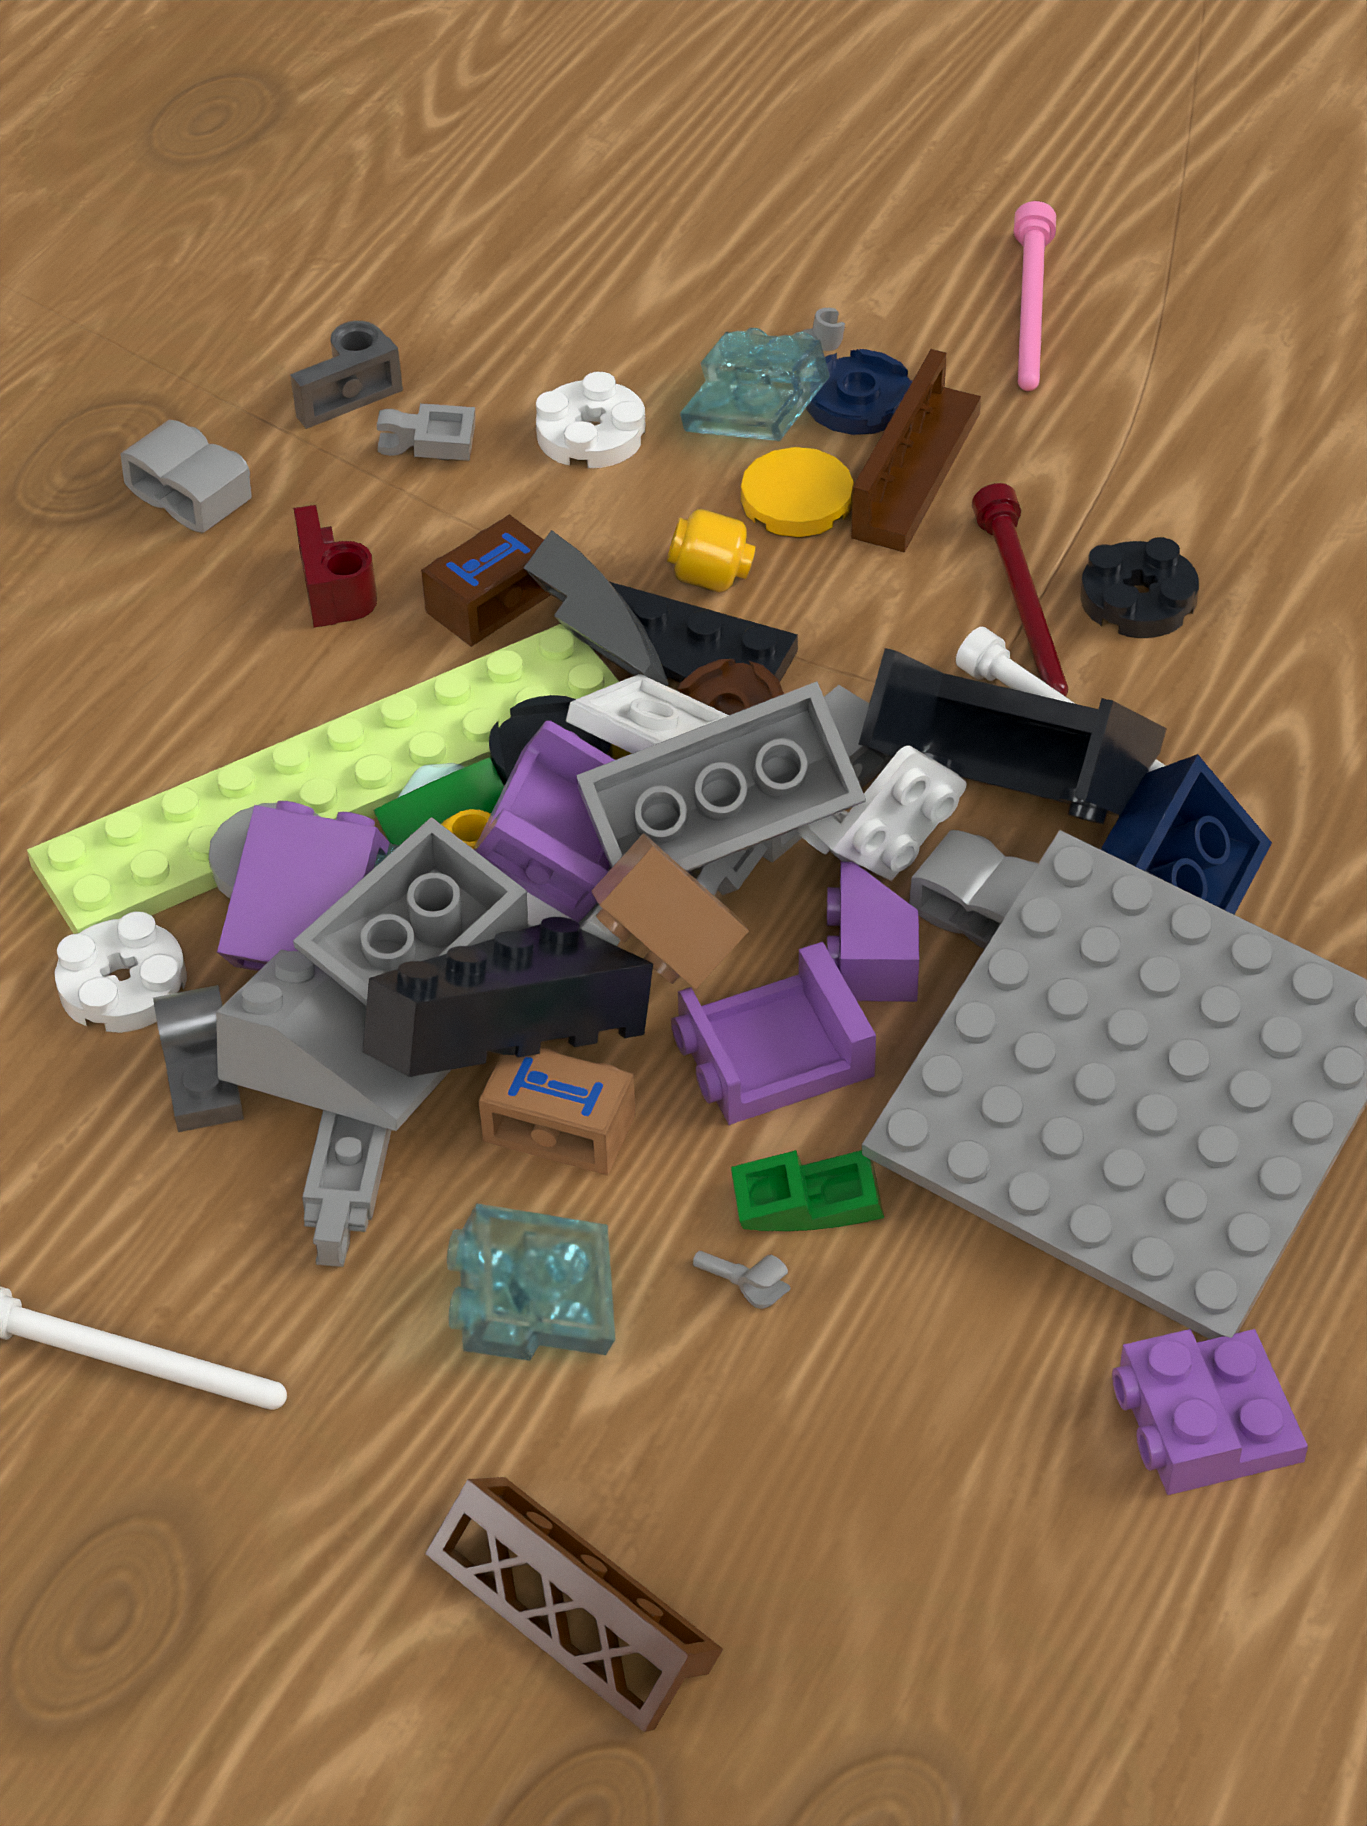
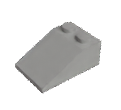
[293,817,528,1005]
[216,949,451,1131]

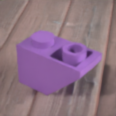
[827,862,919,1002]

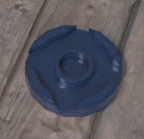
[804,349,912,435]

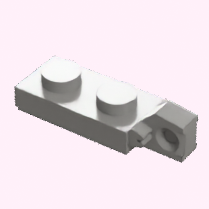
[302,1110,392,1267]

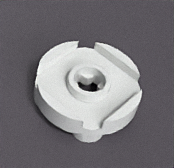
[536,372,646,468]
[55,911,187,1033]

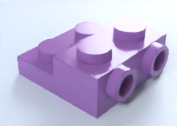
[1112,1329,1308,1495]

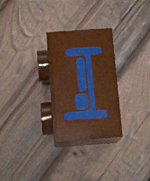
[421,514,551,647]

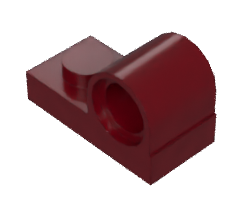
[293,505,377,628]

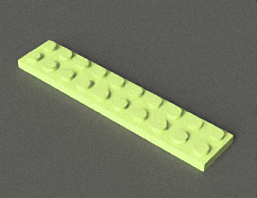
[27,624,619,934]

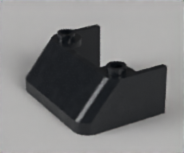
[858,648,1167,825]

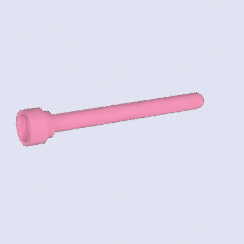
[1014,201,1056,391]

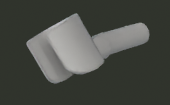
[769,308,845,355]
[693,1251,791,1309]

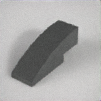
[524,530,669,686]

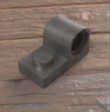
[290,321,403,429]
[153,985,244,1132]

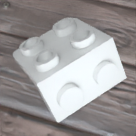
[797,746,967,881]

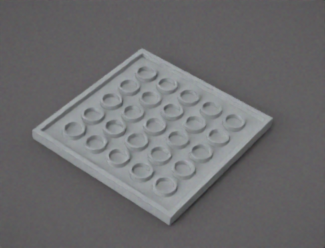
[862,830,1367,1339]

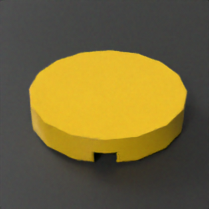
[741,447,854,537]

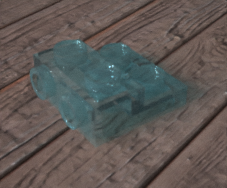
[680,328,830,441]
[447,1203,615,1361]

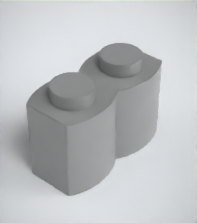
[120,420,252,533]
[909,830,1038,949]

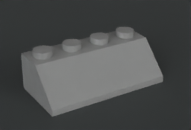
[576,681,866,872]

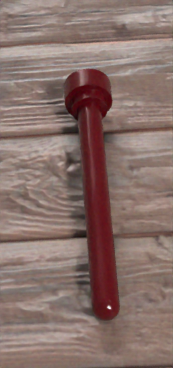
[972,483,1068,697]

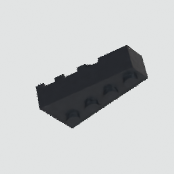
[362,917,653,1077]

